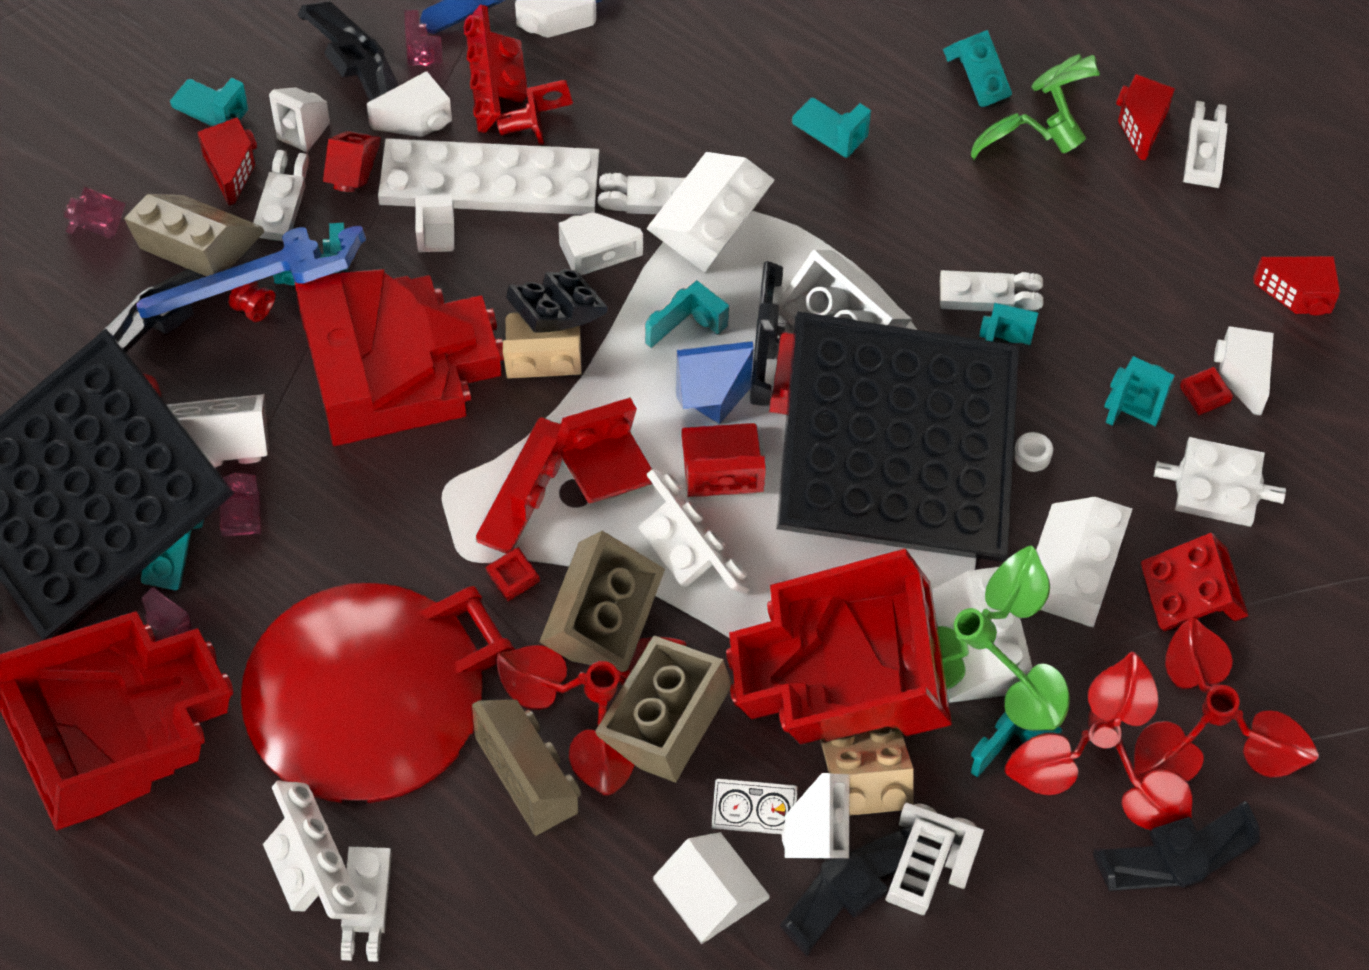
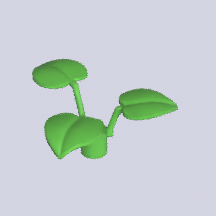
[971,54,1100,161]
[937,545,1070,731]

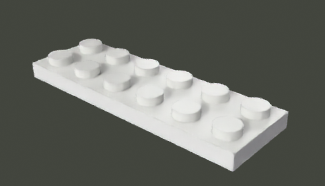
[378,139,599,215]

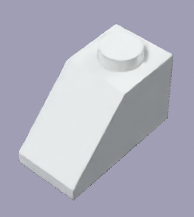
[515,0,596,38]
[367,71,452,137]
[269,87,330,153]
[559,212,643,275]
[1214,326,1274,415]
[782,773,849,858]

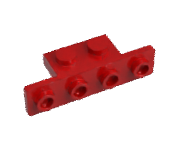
[464,4,528,133]
[476,417,562,554]

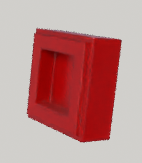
[1180,367,1233,415]
[486,547,540,602]

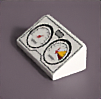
[712,779,798,834]

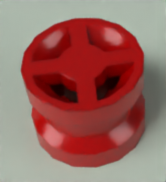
[228,281,276,323]

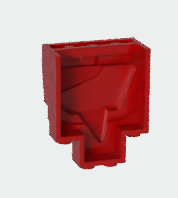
[295,269,504,447]
[726,548,952,745]
[0,611,233,831]

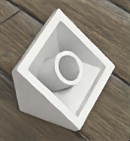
[653,832,770,944]

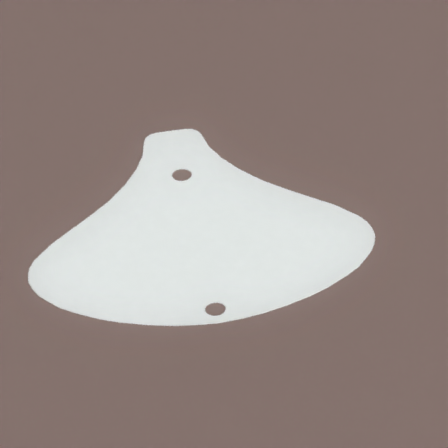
[442,211,976,638]

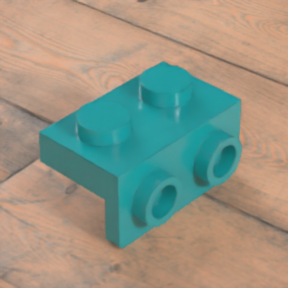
[1104,356,1175,427]

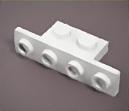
[638,469,751,595]
[263,781,365,920]

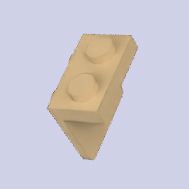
[503,313,582,379]
[820,727,913,816]

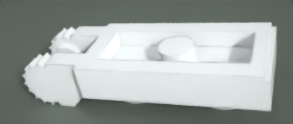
[1183,101,1227,188]
[253,150,309,241]
[598,173,685,214]
[940,270,1043,311]
[341,847,392,961]

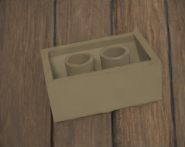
[124,194,265,276]
[539,530,665,672]
[595,636,732,783]
[472,700,581,836]

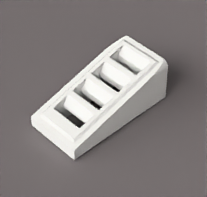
[885,817,956,915]

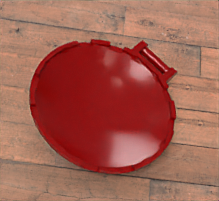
[241,583,515,803]

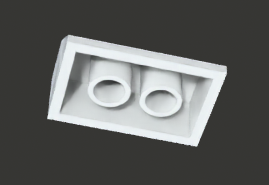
[647,152,774,273]
[776,250,912,328]
[167,394,269,467]
[1036,497,1132,627]
[932,567,1032,703]

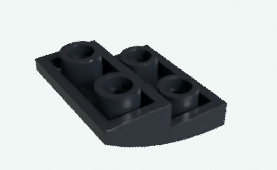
[506,269,608,333]

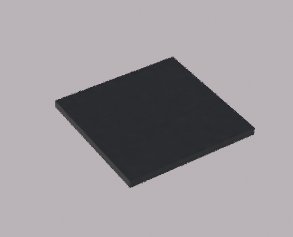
[776,311,1019,562]
[0,329,235,640]

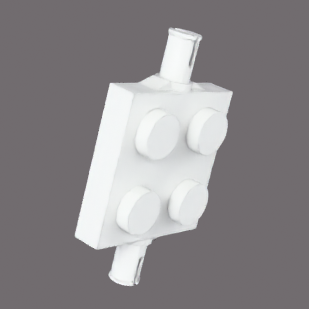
[1153,437,1286,527]

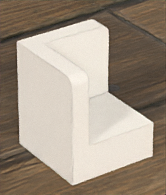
[416,194,454,252]

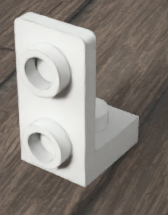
[899,803,984,889]

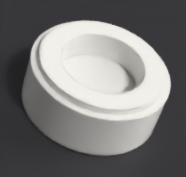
[1014,432,1053,472]

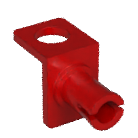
[497,80,573,146]

